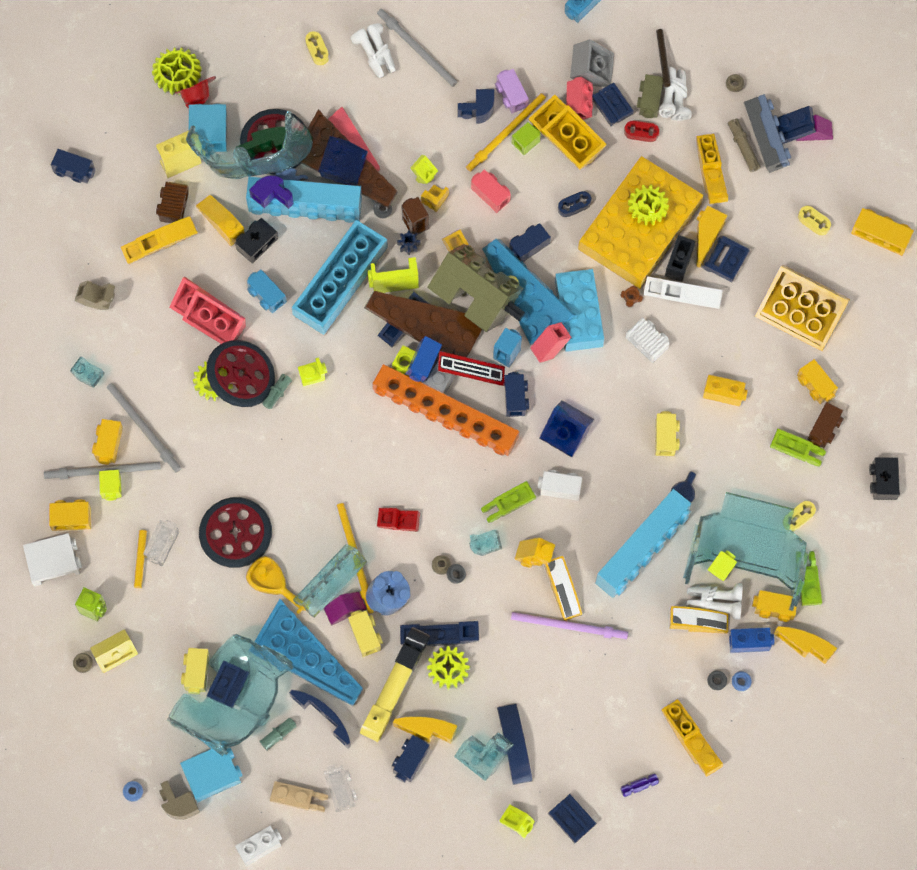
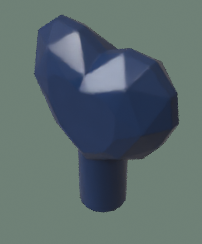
[671,471,696,503]

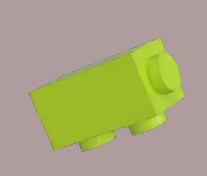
[75,587,107,622]

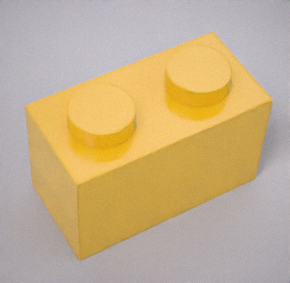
[49,499,91,531]

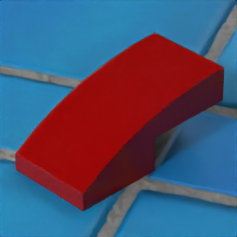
[377,508,420,532]

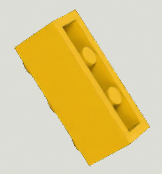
[851,208,914,256]

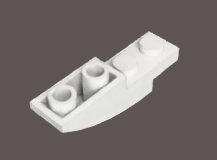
[644,276,723,309]

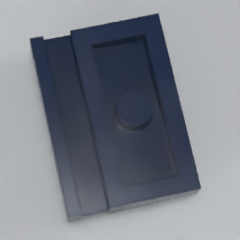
[592,83,634,126]
[777,106,816,144]
[206,660,250,709]
[548,794,597,844]

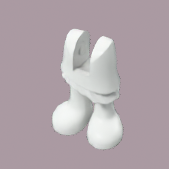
[350,23,395,78]
[659,67,692,121]
[686,583,743,620]

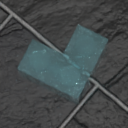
[454,732,514,781]

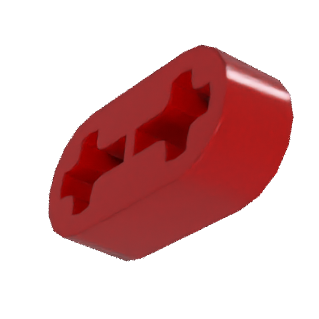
[624,121,659,142]

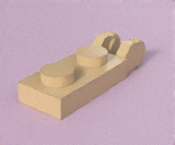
[270,781,328,812]

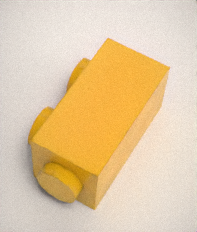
[797,359,838,404]
[703,374,748,406]
[92,419,123,465]
[515,537,555,568]
[752,590,798,622]

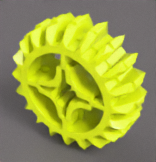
[152,47,202,96]

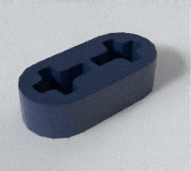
[558,191,592,217]

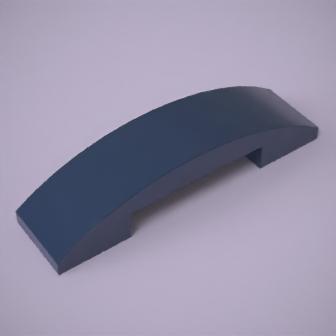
[400,621,479,646]
[289,690,351,749]
[497,704,533,785]

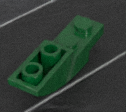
[236,127,313,159]

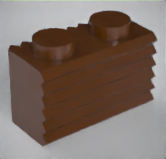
[156,181,189,223]

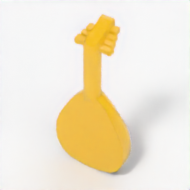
[246,556,310,614]

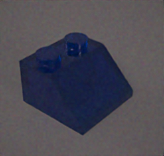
[319,136,368,186]
[539,400,594,457]

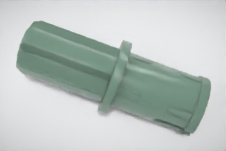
[262,374,292,409]
[259,718,297,751]

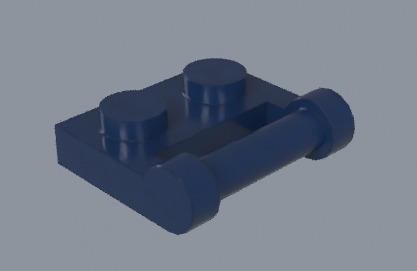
[702,235,750,282]

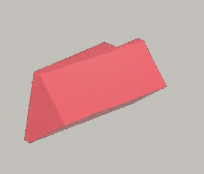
[169,276,246,344]

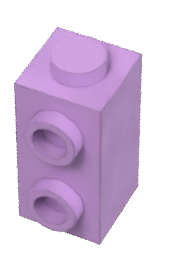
[495,69,529,114]

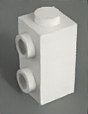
[538,470,582,501]
[235,826,282,867]

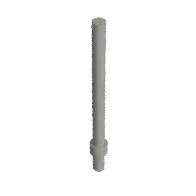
[377,9,457,87]
[107,383,181,473]
[44,462,161,480]

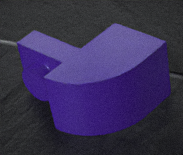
[249,176,294,209]

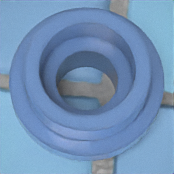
[732,671,752,691]
[123,781,143,802]

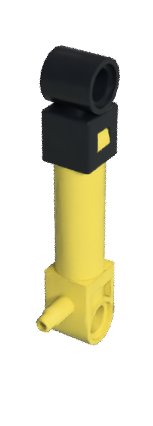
[360,627,430,742]

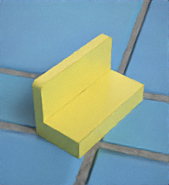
[90,630,138,673]

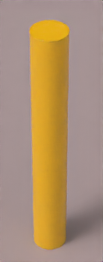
[134,530,147,588]

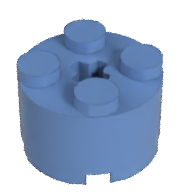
[366,571,410,616]

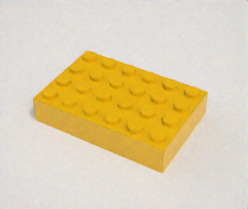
[578,156,704,289]

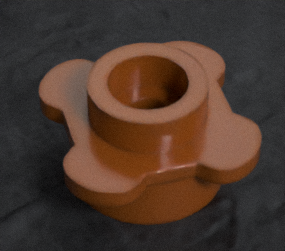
[620,286,643,307]

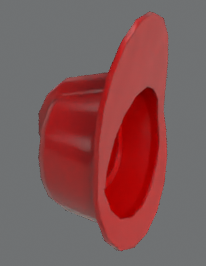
[175,76,216,108]

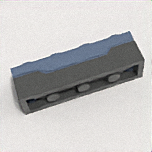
[744,94,791,173]

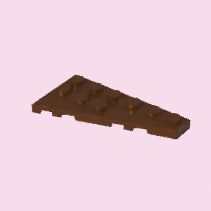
[291,109,398,209]
[364,291,482,357]

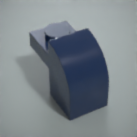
[458,89,494,124]

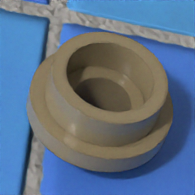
[726,74,744,92]
[432,555,451,575]
[73,653,93,673]

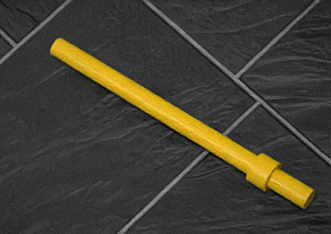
[466,93,546,172]
[337,503,376,614]

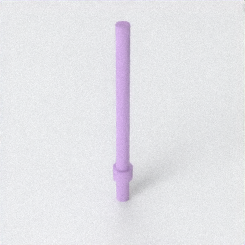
[511,612,628,639]

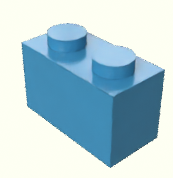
[493,328,522,368]

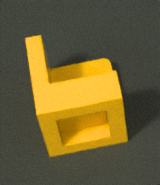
[421,185,449,212]

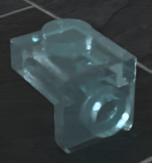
[70,356,105,388]
[469,530,502,556]

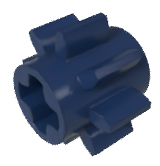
[397,230,421,255]

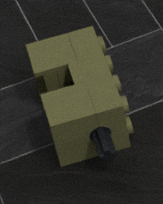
[427,244,526,332]

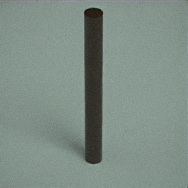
[656,29,671,87]

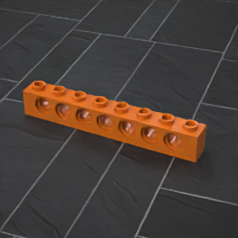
[372,364,519,456]

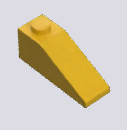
[196,195,245,246]
[696,205,727,268]

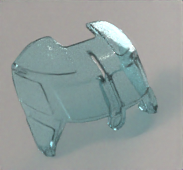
[186,111,313,179]
[167,634,293,756]

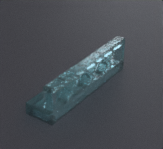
[293,544,367,618]

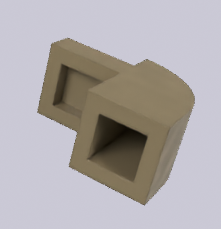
[74,280,115,310]
[159,781,200,820]

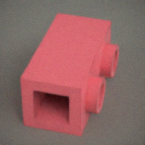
[566,77,593,120]
[471,169,511,213]
[530,322,571,363]

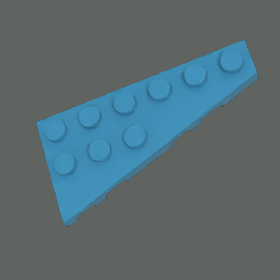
[482,239,577,345]
[250,599,363,706]

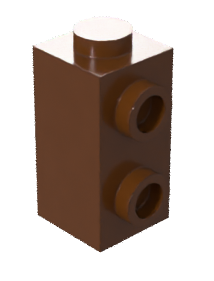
[807,402,844,448]

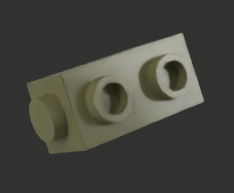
[636,74,663,118]

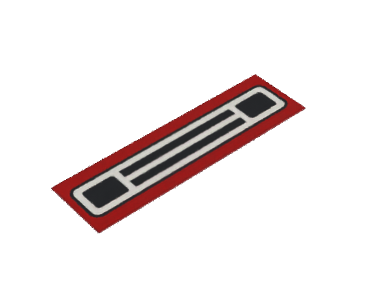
[438,351,505,386]

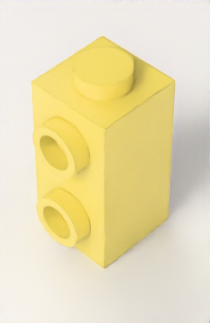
[655,411,680,456]
[348,610,383,657]
[181,648,210,695]

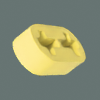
[305,31,329,66]
[798,206,831,235]
[782,501,816,532]

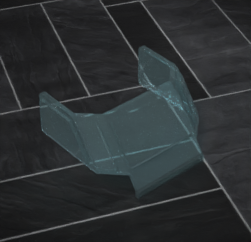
[683,492,808,611]

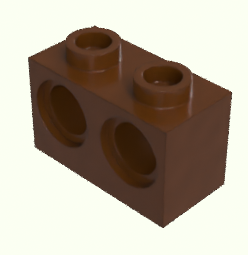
[401,197,429,234]

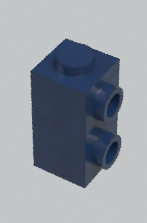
[50,149,95,184]
[509,223,551,262]
[504,372,529,417]
[392,735,430,783]

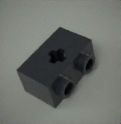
[235,218,278,264]
[665,235,696,282]
[869,457,900,500]

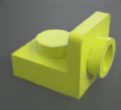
[410,155,438,184]
[298,357,327,386]
[499,804,535,838]

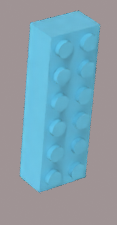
[246,177,362,223]
[292,220,388,335]
[595,489,691,598]

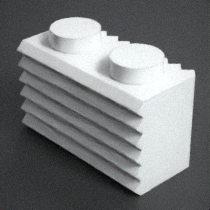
[625,318,669,363]

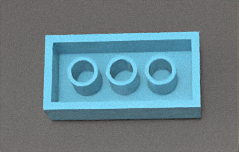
[555,269,604,352]

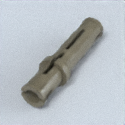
[727,118,761,172]

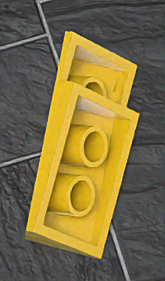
[528,95,607,170]

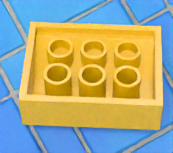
[755,265,850,351]

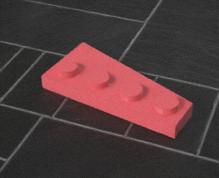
[328,107,380,171]

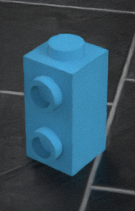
[564,0,601,23]
[247,269,287,314]

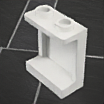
[23,533,82,587]

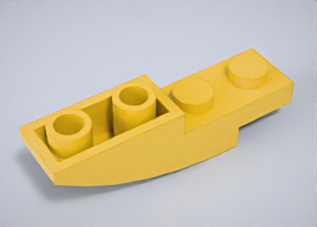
[696,134,728,204]
[121,216,198,264]
[661,699,723,777]

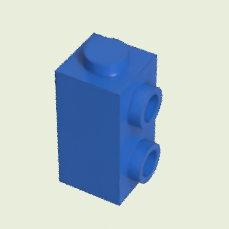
[405,336,442,382]
[729,628,774,653]

